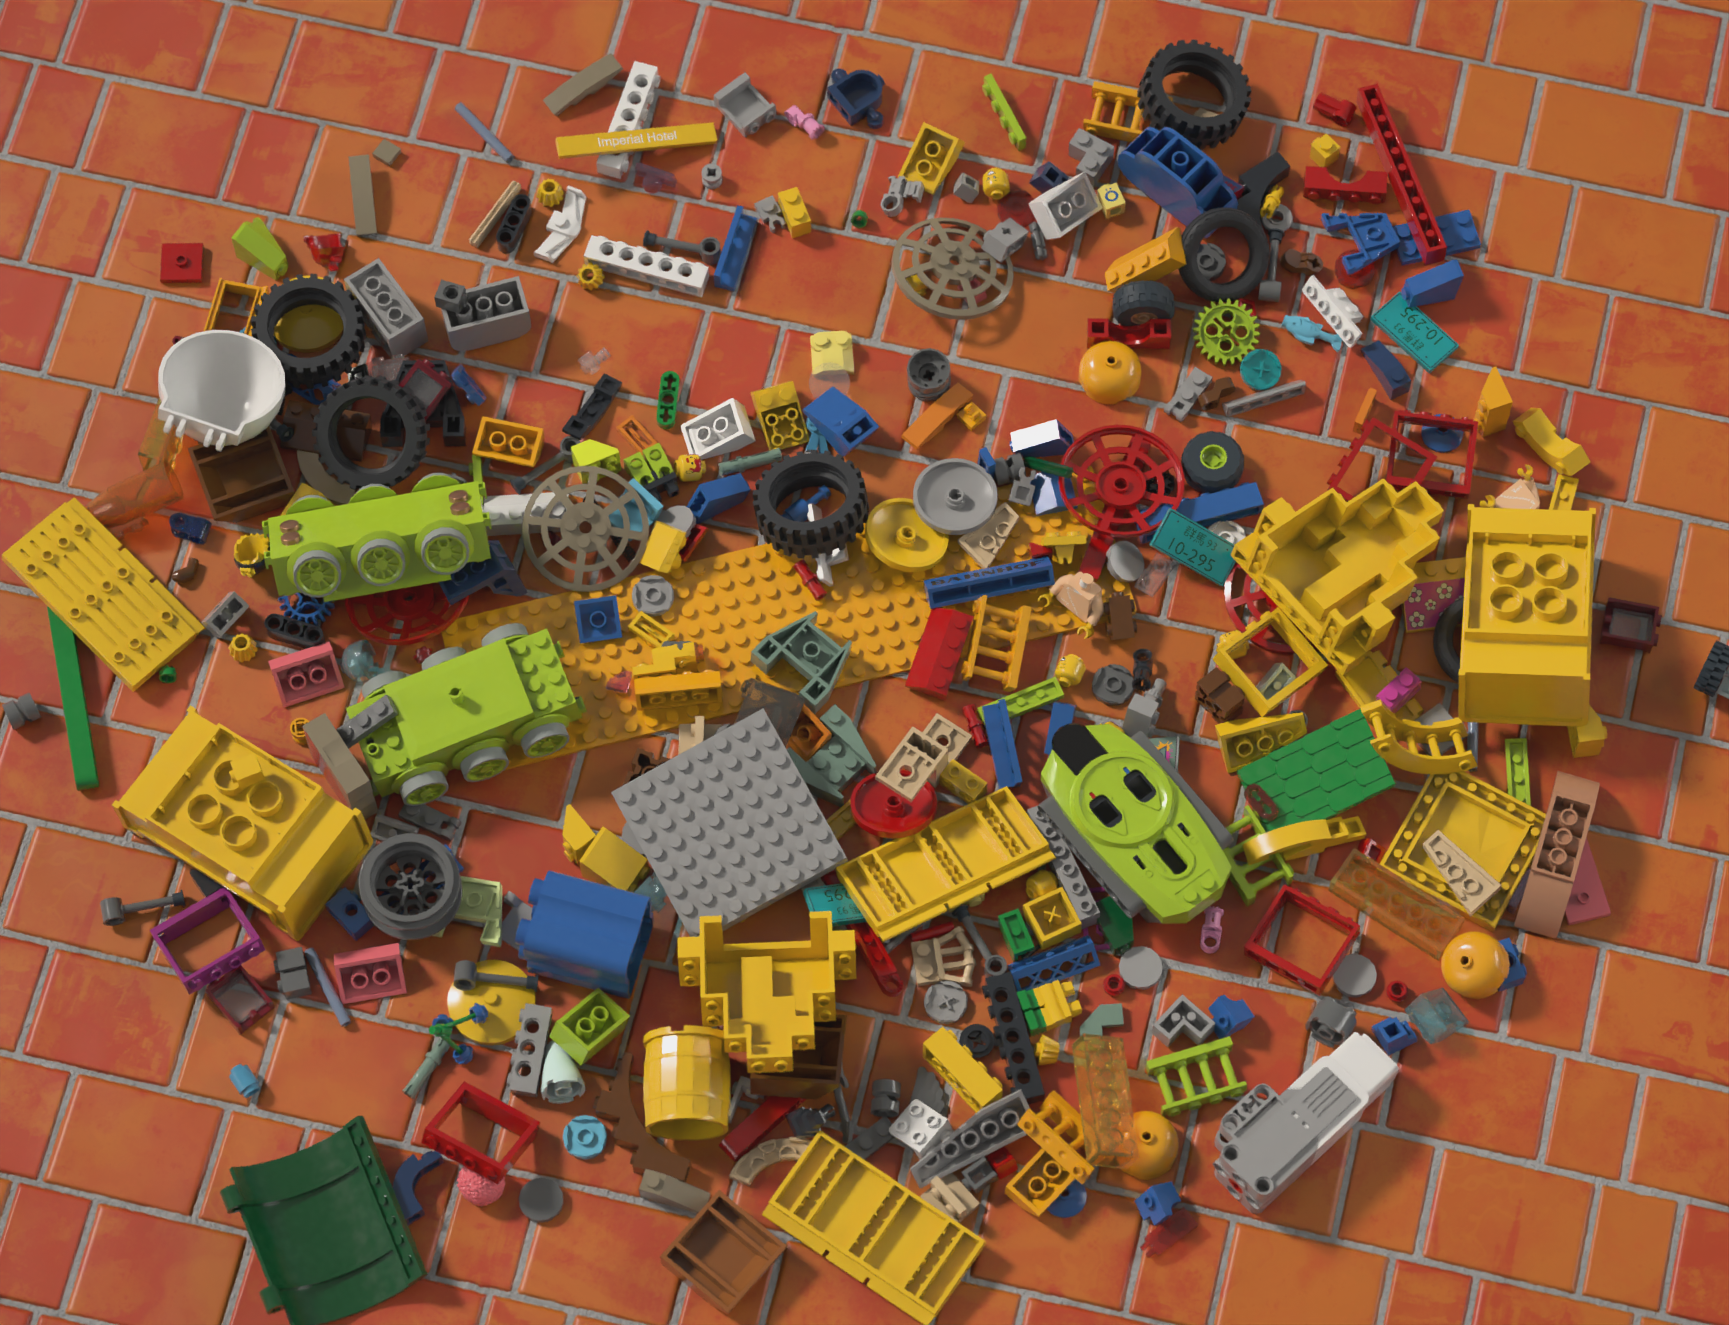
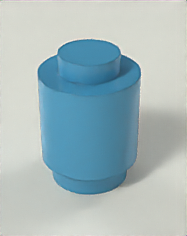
[229,1064,260,1098]

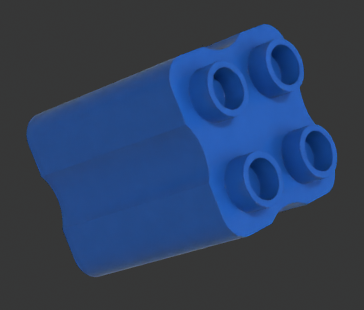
[515,870,654,999]

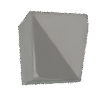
[954,173,979,203]

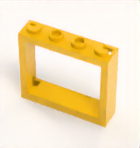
[1213,607,1328,717]

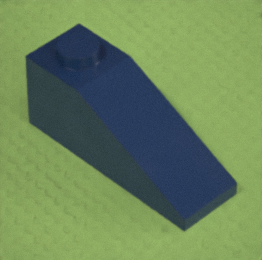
[1029,161,1071,194]
[1361,341,1411,400]

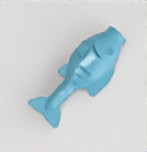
[1281,315,1342,352]

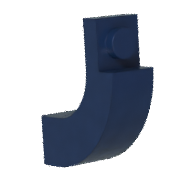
[393,1151,444,1225]

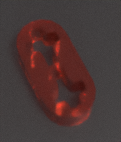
[1244,784,1279,821]

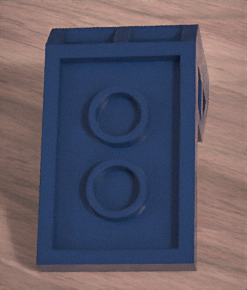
[438,540,528,605]

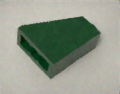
[1096,896,1134,956]

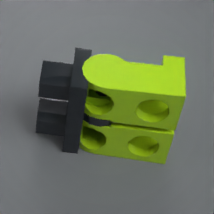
[623,443,679,503]

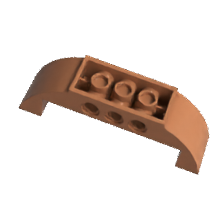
[1514,771,1600,939]

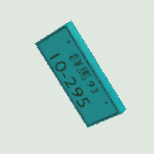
[1370,291,1459,374]
[1149,508,1236,586]
[803,884,867,927]

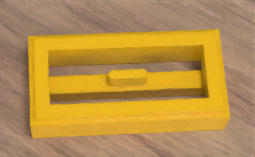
[628,611,675,648]

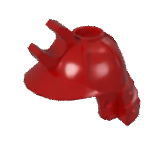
[303,233,346,271]

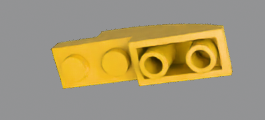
[1280,816,1366,861]

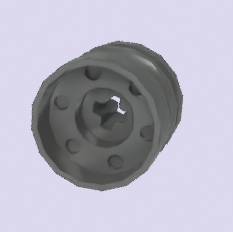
[907,348,951,402]

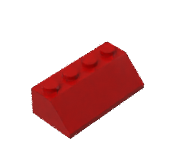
[905,608,974,700]

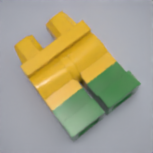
[1017,980,1082,1037]

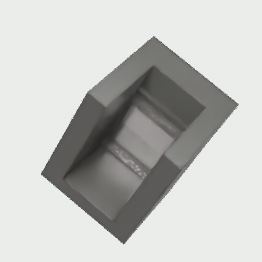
[962,1157,998,1194]

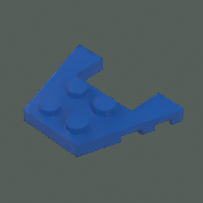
[1321,213,1400,275]

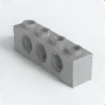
[507,1003,553,1097]

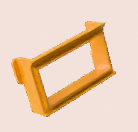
[203,278,270,337]

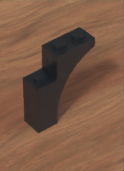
[1237,152,1290,229]

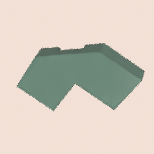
[1080,1003,1124,1050]

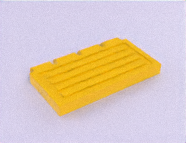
[1335,650,1424,729]

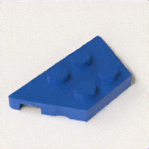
[451,364,487,406]

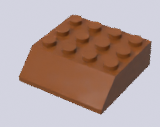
[660,1190,787,1314]

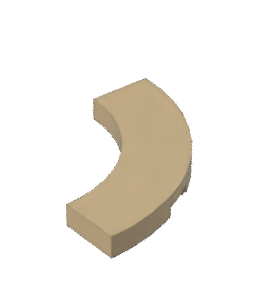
[297,450,356,505]
[729,1137,812,1187]

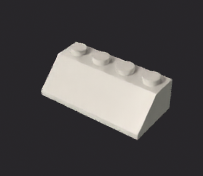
[484,492,569,536]

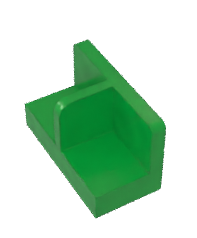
[998,908,1035,962]

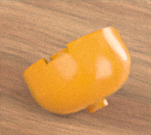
[1079,341,1141,404]
[1441,932,1509,999]
[1112,1111,1179,1180]

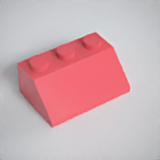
[268,641,345,707]
[334,943,407,1004]

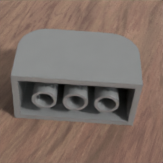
[441,276,531,351]

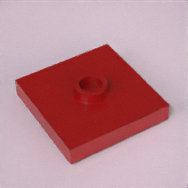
[160,243,204,283]

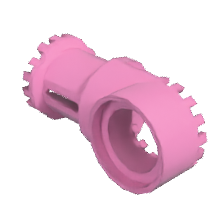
[785,105,825,140]
[1200,906,1224,953]

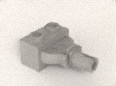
[1122,679,1167,738]

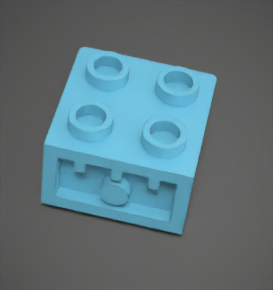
[609,478,663,541]

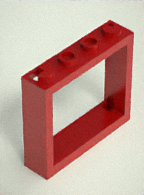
[1385,409,1478,499]
[1327,417,1437,502]
[1244,884,1360,996]
[421,1081,540,1184]

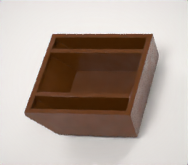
[188,426,295,523]
[750,1014,847,1099]

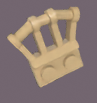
[911,926,976,987]

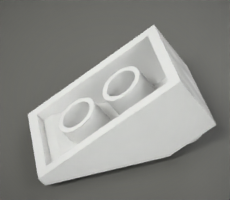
[1028,172,1103,239]
[680,398,756,460]

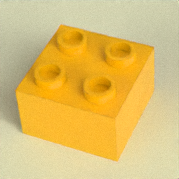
[1023,887,1082,950]

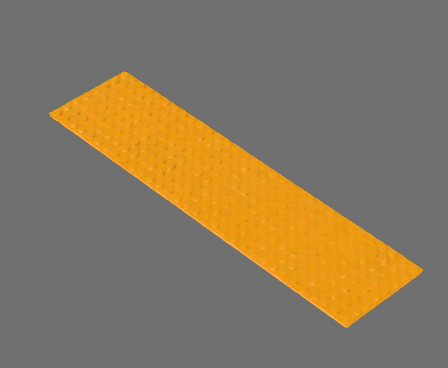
[441,466,1137,770]

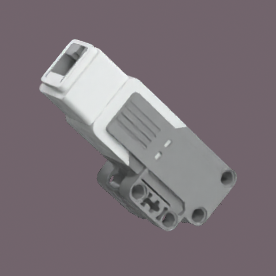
[1213,1032,1399,1214]

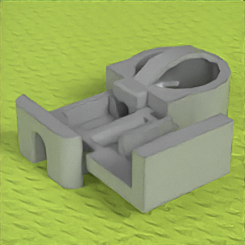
[881,176,924,217]

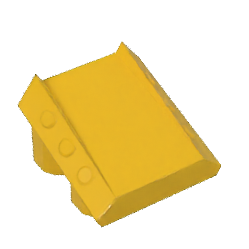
[639,521,687,573]

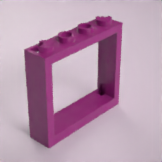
[150,887,265,995]

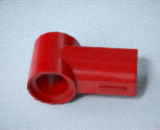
[1313,92,1357,127]

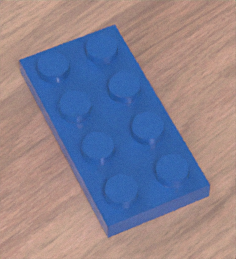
[1393,210,1481,266]

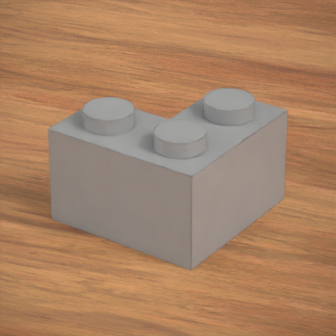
[1068,128,1114,188]
[1152,994,1215,1047]

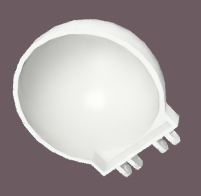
[158,330,285,452]

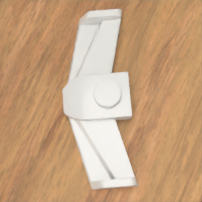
[534,186,587,263]

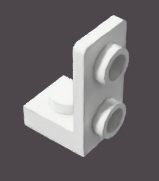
[728,1076,764,1123]

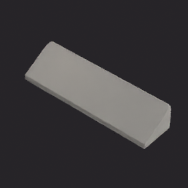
[1222,380,1306,417]

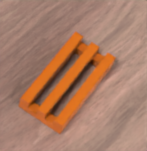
[1353,387,1377,433]
[616,415,657,456]

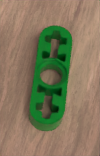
[656,371,680,430]

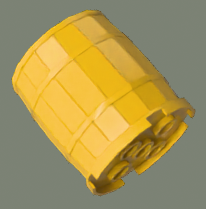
[643,1025,731,1140]

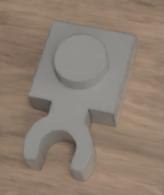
[754,195,785,233]
[1008,467,1036,506]

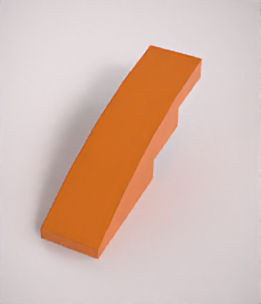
[901,383,974,450]

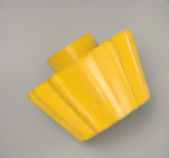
[536,179,564,207]
[576,262,605,291]
[228,634,258,663]
[1034,1035,1060,1065]

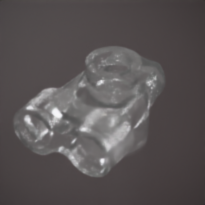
[577,347,611,375]

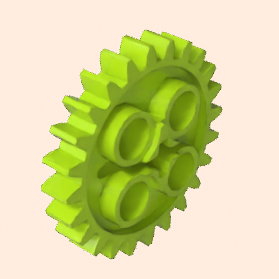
[1193,298,1260,366]

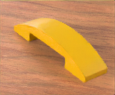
[1242,819,1332,865]

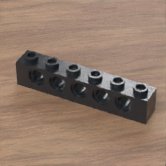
[982,972,1045,1104]

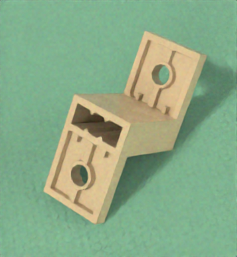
[875,713,972,802]

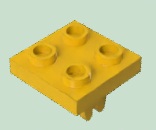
[1041,531,1086,564]

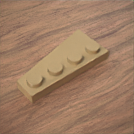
[1423,830,1501,916]

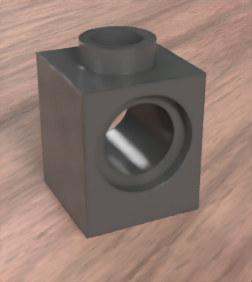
[434,280,468,314]

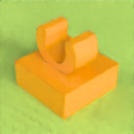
[957,402,986,431]

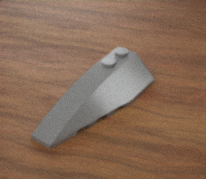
[910,1089,1029,1188]

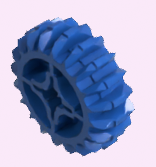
[278,592,336,626]

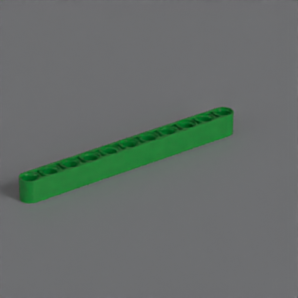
[47,606,99,791]

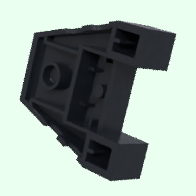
[380,360,466,447]

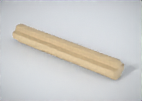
[469,181,521,247]

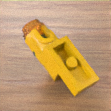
[632,641,705,683]

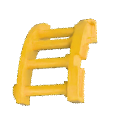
[1360,699,1478,774]

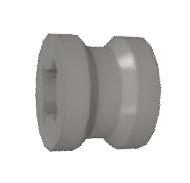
[701,164,722,189]

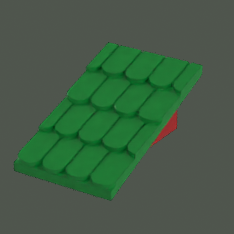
[1237,708,1395,833]

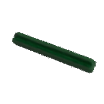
[1022,455,1074,479]

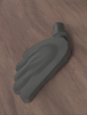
[909,1067,944,1114]

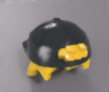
[234,533,270,578]

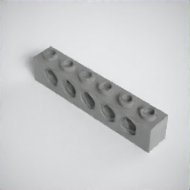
[1027,806,1100,930]

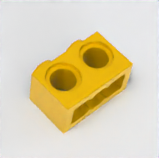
[940,759,987,804]

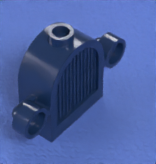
[827,68,885,129]

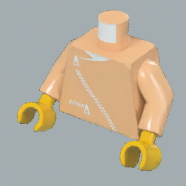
[1480,465,1540,509]
[1038,572,1104,639]

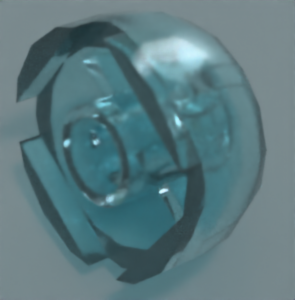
[340,640,379,683]
[634,872,667,913]

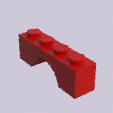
[1303,166,1388,204]
[1087,318,1171,349]

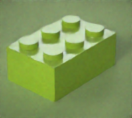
[549,988,630,1065]

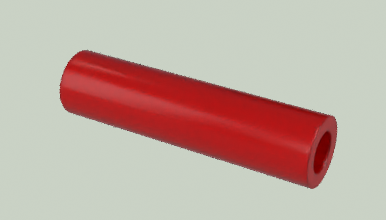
[910,921,954,942]

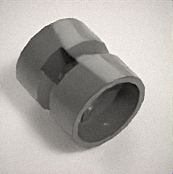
[994,453,1026,486]
[2,693,41,730]
[871,1079,901,1118]

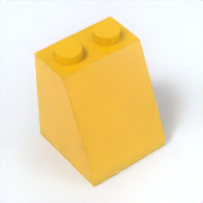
[579,826,650,893]

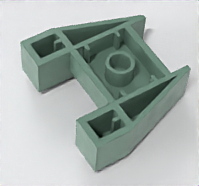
[751,611,852,715]
[787,704,877,807]

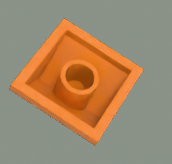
[779,703,832,762]

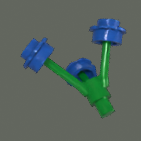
[429,1003,488,1064]

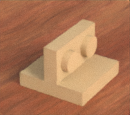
[678,716,722,755]
[920,1173,980,1223]

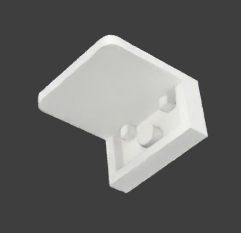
[889,1099,954,1160]

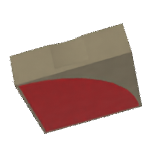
[302,713,379,820]

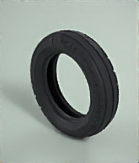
[1178,208,1270,302]
[1433,597,1464,684]

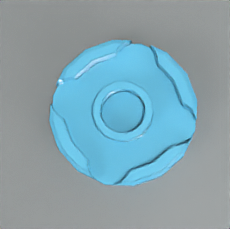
[563,1115,607,1160]

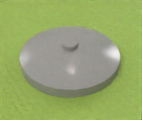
[913,458,997,535]

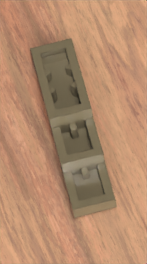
[543,53,623,117]
[349,154,377,236]

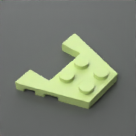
[432,876,503,947]

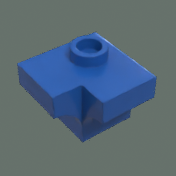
[1208,995,1255,1039]
[1372,1017,1417,1056]
[1135,1181,1181,1226]

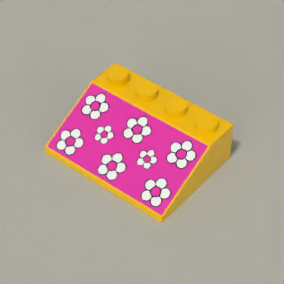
[1401,557,1466,633]

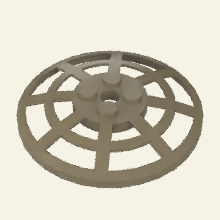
[891,218,1014,320]
[522,466,649,592]

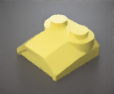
[810,331,854,377]

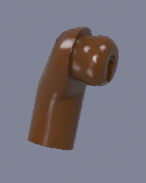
[172,558,199,583]

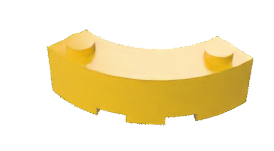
[1512,408,1590,476]

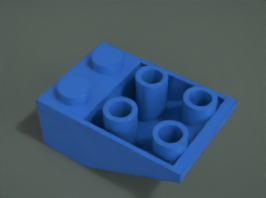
[802,386,879,457]

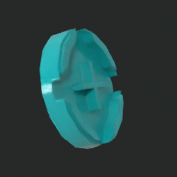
[1240,349,1282,391]

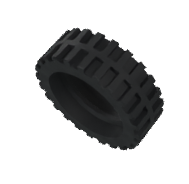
[1137,39,1251,150]
[251,274,366,389]
[312,376,430,490]
[753,450,869,559]

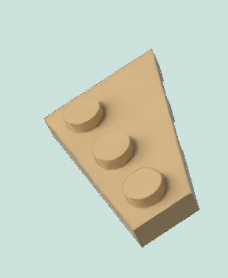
[958,502,1019,569]

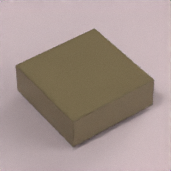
[372,139,401,167]

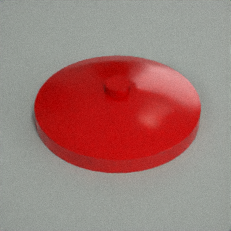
[850,770,937,838]

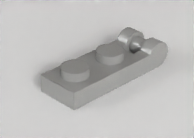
[1164,367,1213,422]

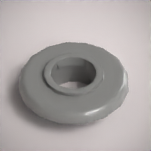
[1260,204,1293,231]

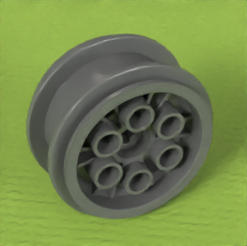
[359,833,462,940]

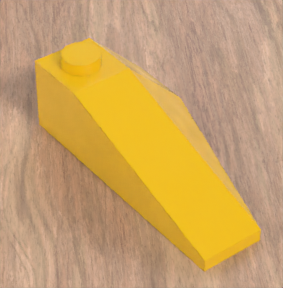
[1215,712,1307,773]

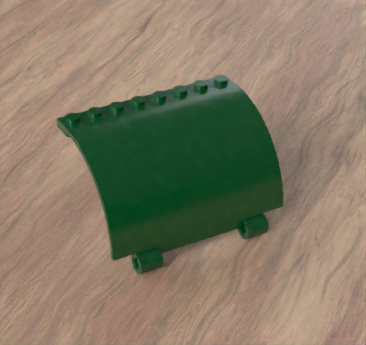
[220,1116,428,1325]

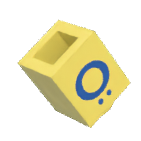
[1097,183,1126,219]

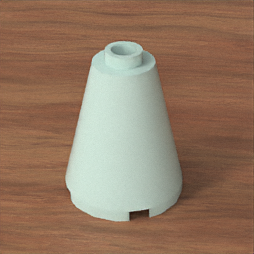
[541,1040,585,1104]

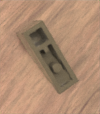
[639,1169,711,1214]

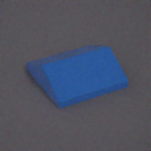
[1030,472,1078,516]
[574,595,622,643]

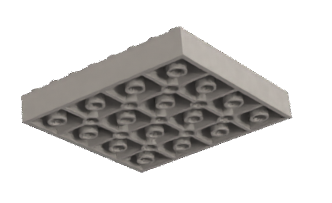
[611,708,848,937]

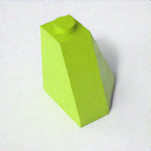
[231,217,288,281]

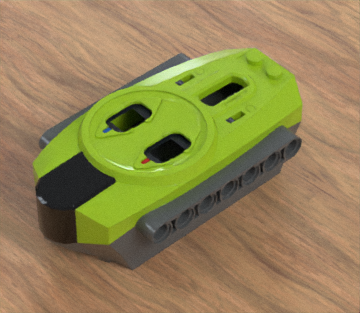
[1037,723,1234,924]

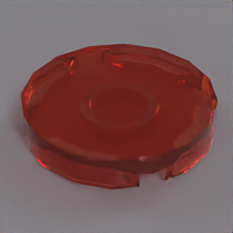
[997,190,1036,228]
[1334,250,1376,289]

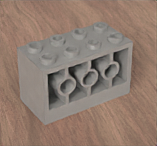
[344,258,428,362]

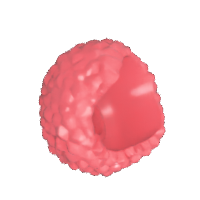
[457,1167,505,1206]

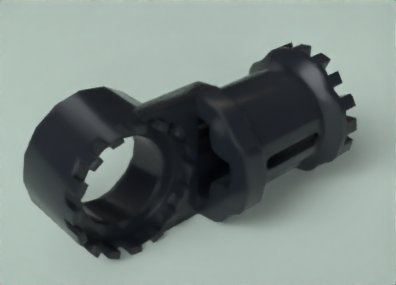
[1132,649,1153,692]

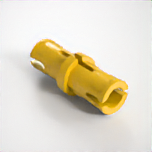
[1260,185,1284,219]

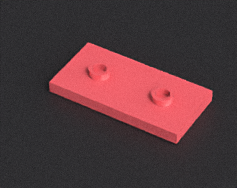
[1564,838,1611,925]

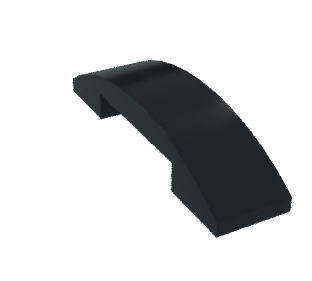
[562,373,622,440]

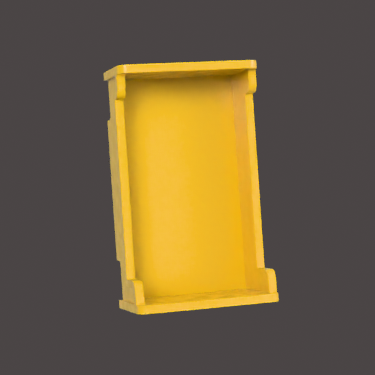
[1458,504,1596,726]
[112,705,373,941]

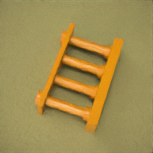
[1083,81,1173,142]
[961,595,1032,692]
[1017,1091,1116,1184]

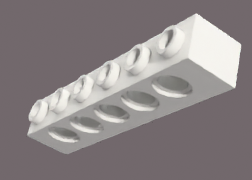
[596,61,661,179]
[584,235,709,297]

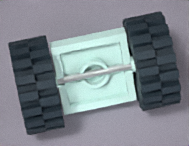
[1693,640,1729,699]

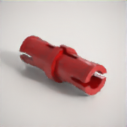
[793,559,827,601]
[962,704,989,748]

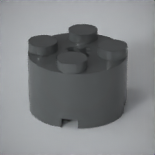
[1305,997,1357,1047]

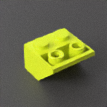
[571,439,621,484]

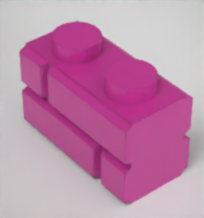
[1376,668,1422,714]

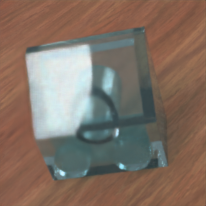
[1404,988,1469,1045]

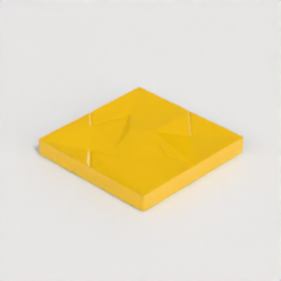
[1377,771,1546,932]

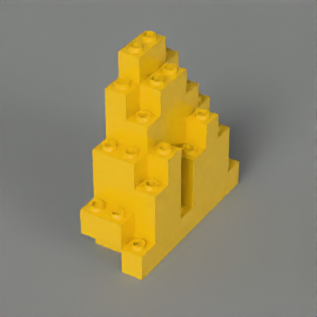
[1231,478,1444,676]
[678,911,856,1073]

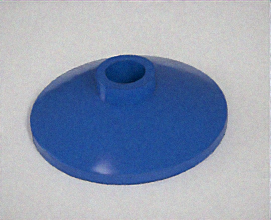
[1421,414,1463,453]
[1047,1179,1087,1218]

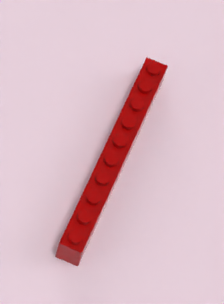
[1356,83,1447,266]

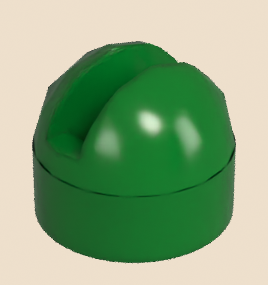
[851,210,868,228]
[159,665,177,683]

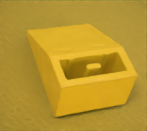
[750,381,809,451]

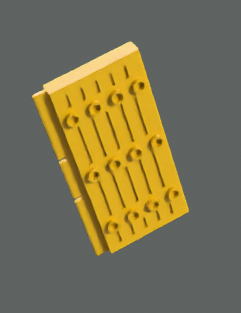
[2,497,205,692]
[836,786,1056,942]
[762,1130,986,1325]

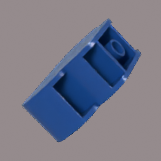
[1118,127,1238,238]

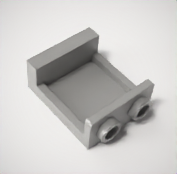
[714,73,776,137]

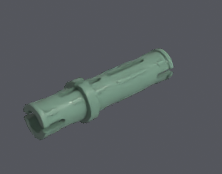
[718,448,782,476]
[402,1037,451,1099]

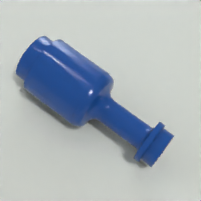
[781,485,831,522]

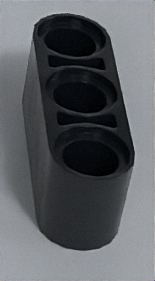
[496,194,532,254]
[264,613,325,649]

